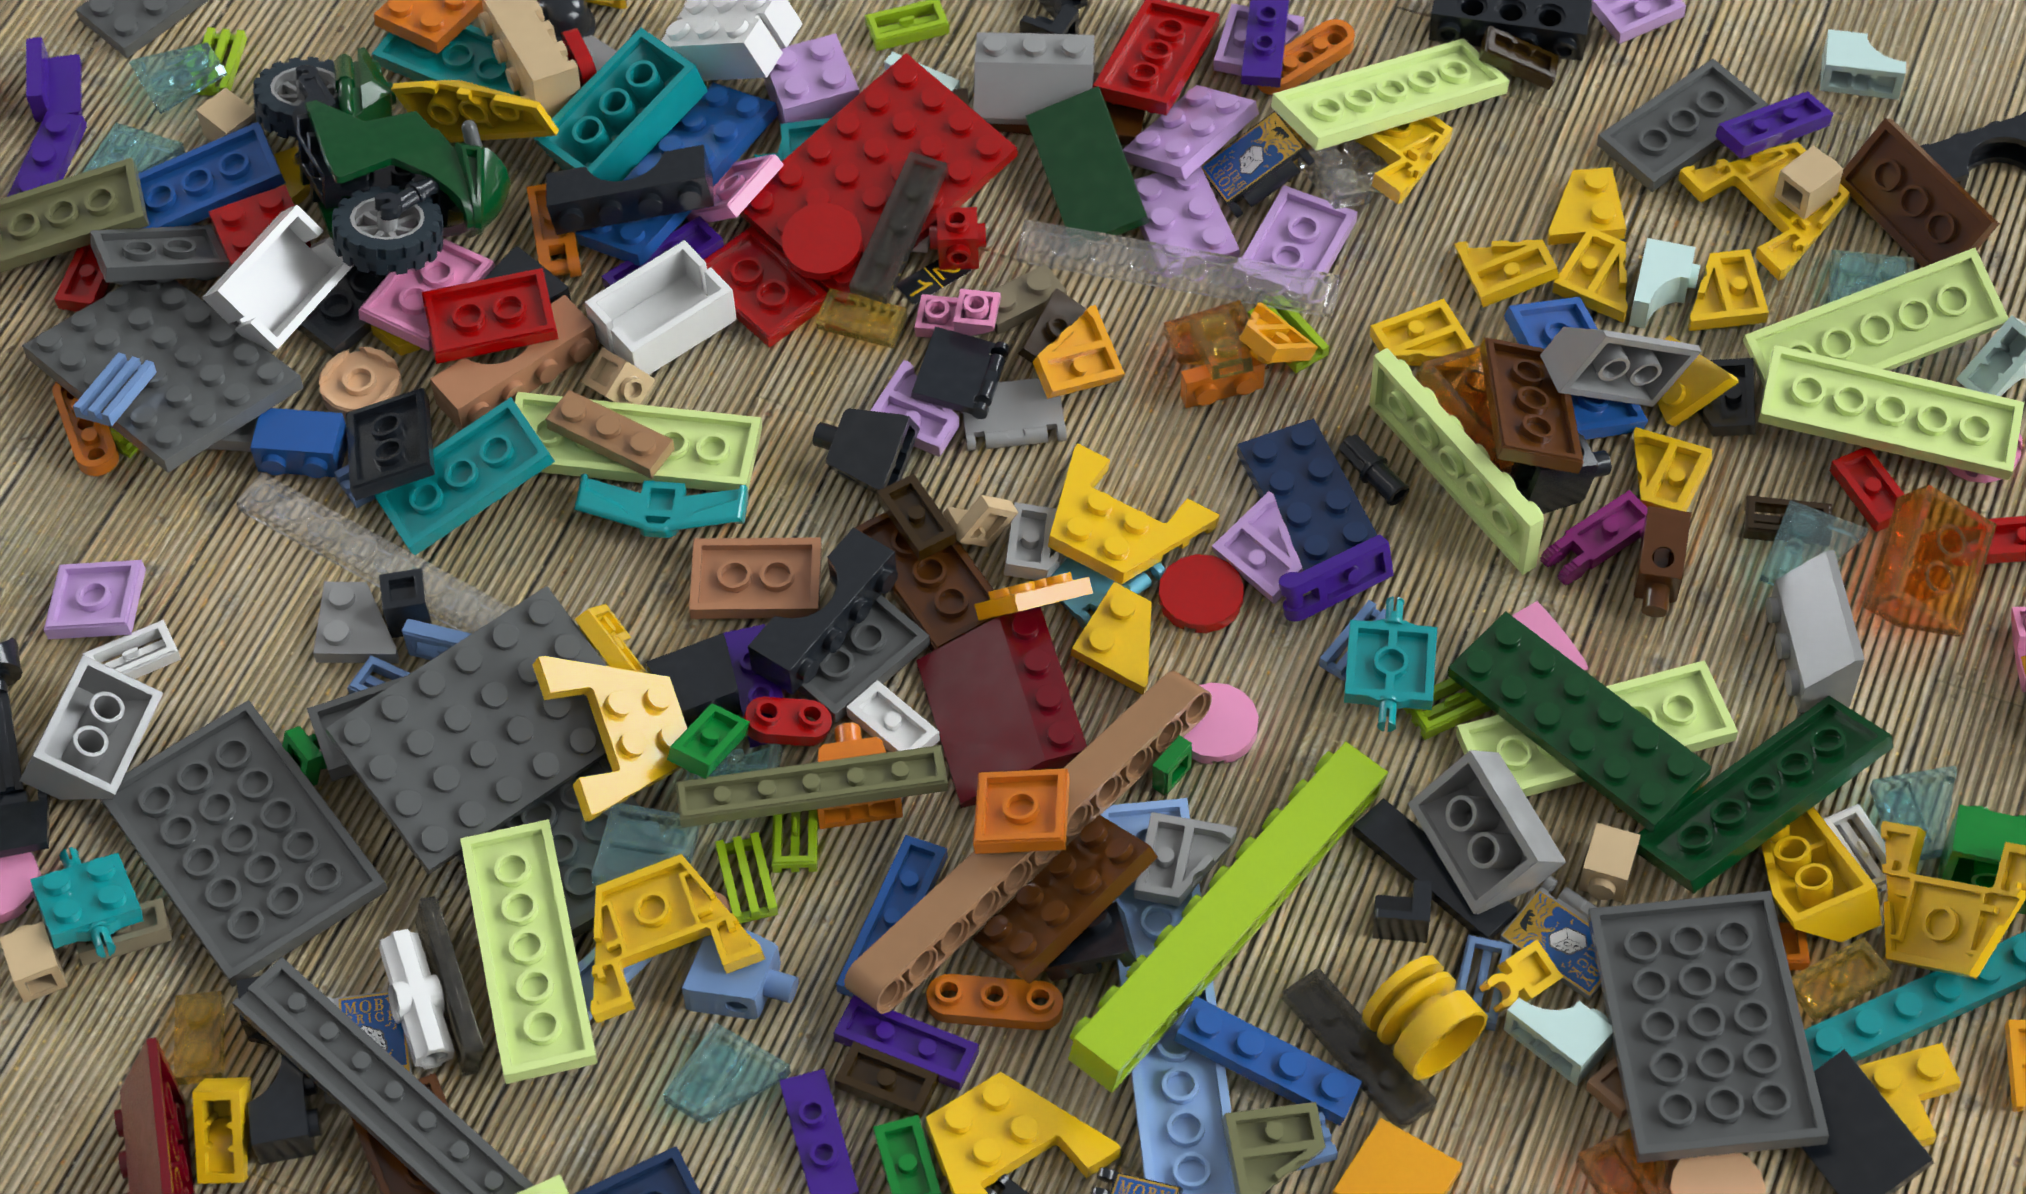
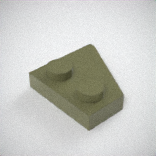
[1221,1102,1325,1194]

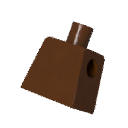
[1633,506,1692,617]

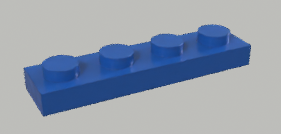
[836,835,948,997]
[1173,996,1362,1126]

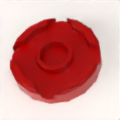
[781,202,863,280]
[1158,554,1244,633]

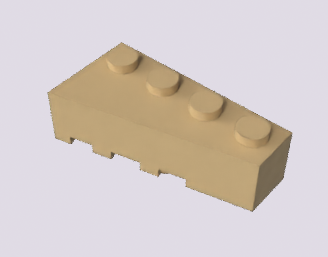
[479,0,580,119]

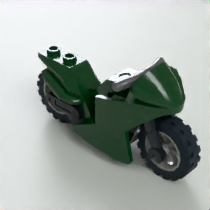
[253,47,511,275]

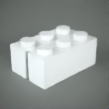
[661,0,803,81]
[202,205,354,352]
[585,240,737,375]

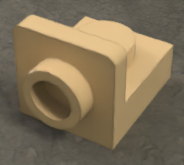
[581,347,654,405]
[943,495,1018,548]

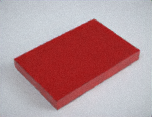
[704,226,831,348]
[421,268,559,364]

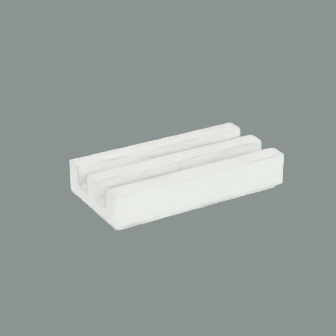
[83,620,181,679]
[1823,804,1887,892]

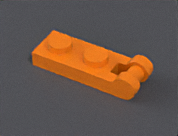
[526,184,582,278]

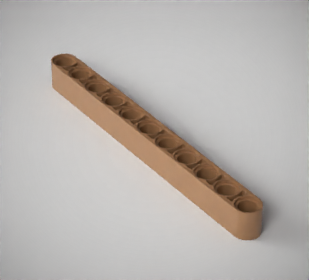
[844,671,1212,1014]

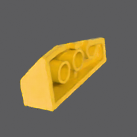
[391,80,559,142]
[1761,807,1882,943]

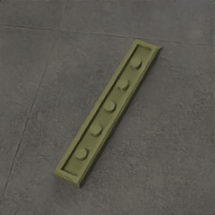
[675,745,948,828]

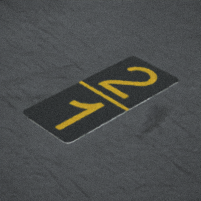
[896,259,971,304]

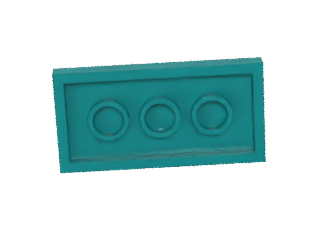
[372,24,521,97]
[374,397,555,556]

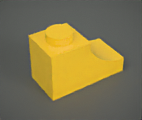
[192,1077,252,1184]

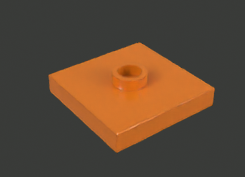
[973,768,1070,854]

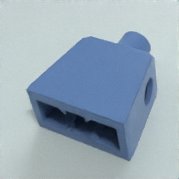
[682,929,799,1020]

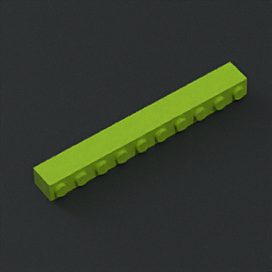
[1068,741,1388,1093]

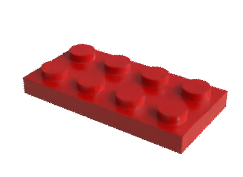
[1093,0,1220,116]

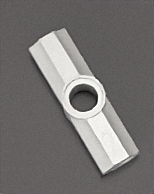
[379,929,454,1070]

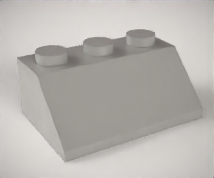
[974,32,1095,124]
[1540,327,1702,407]
[1765,550,1865,712]
[20,655,163,800]
[1408,750,1566,914]

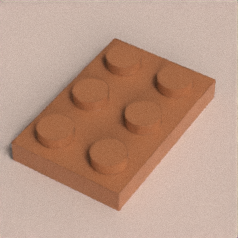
[689,537,822,619]

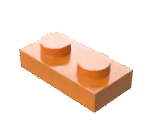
[1181,353,1265,409]

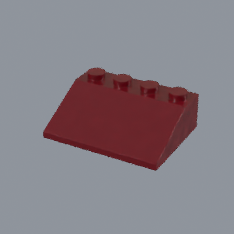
[916,606,1087,808]
[114,1037,195,1194]

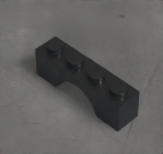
[1920,111,2026,189]
[546,144,714,235]
[748,527,898,695]
[236,976,322,1165]

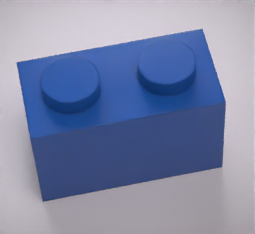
[250,408,348,478]

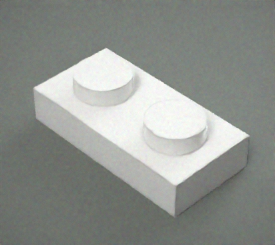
[846,680,940,752]

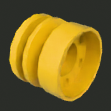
[1362,955,1488,1081]

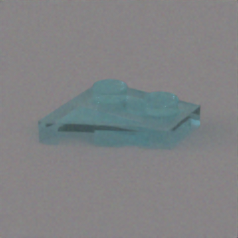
[1870,765,1957,861]
[663,1023,791,1124]

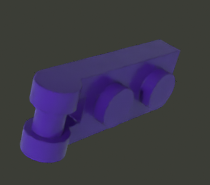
[1279,534,1394,622]

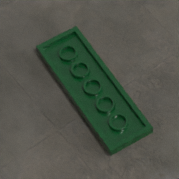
[1448,611,1712,833]
[1637,696,1894,894]

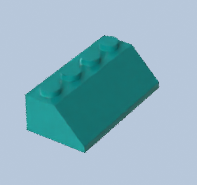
[534,27,708,181]

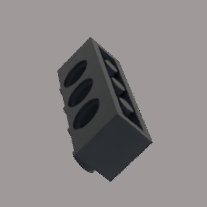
[1428,0,1592,61]

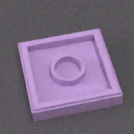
[44,560,146,639]

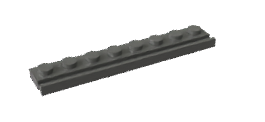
[232,957,534,1194]

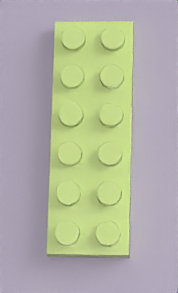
[1271,38,1510,151]
[1743,248,2009,387]
[1758,345,2024,480]
[1369,348,1544,575]
[515,392,762,491]
[1456,660,1738,797]
[460,819,598,1084]

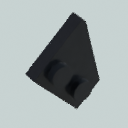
[1697,358,1756,437]
[1044,901,1137,981]

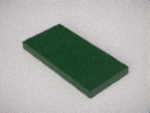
[1025,86,1150,252]

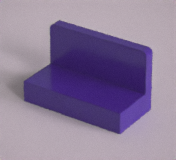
[26,37,82,122]

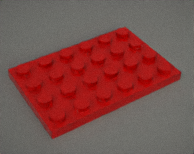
[739,53,1018,309]

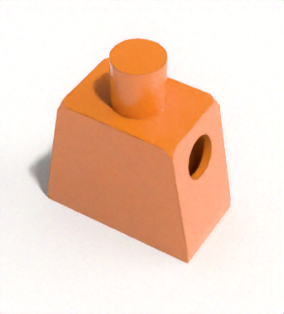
[817,722,903,829]

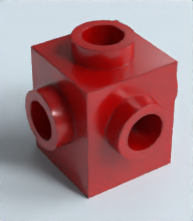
[929,207,987,270]

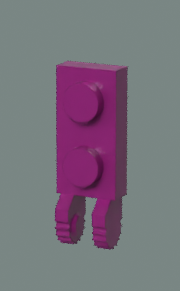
[1540,490,1648,586]

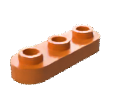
[1257,19,1355,95]
[52,382,119,476]
[926,974,1064,1031]

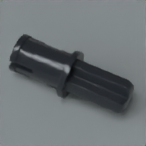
[1339,434,1409,506]

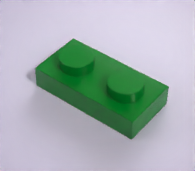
[667,703,750,779]
[873,1115,941,1194]

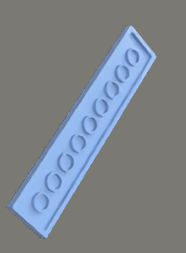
[1101,798,1236,1194]

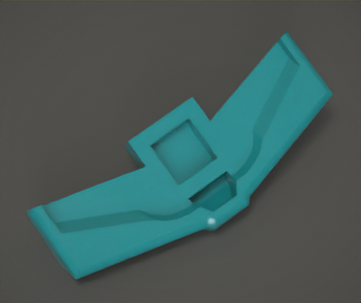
[574,474,749,538]

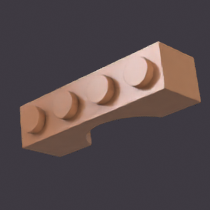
[430,295,598,431]

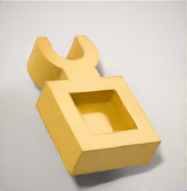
[1479,939,1563,1012]

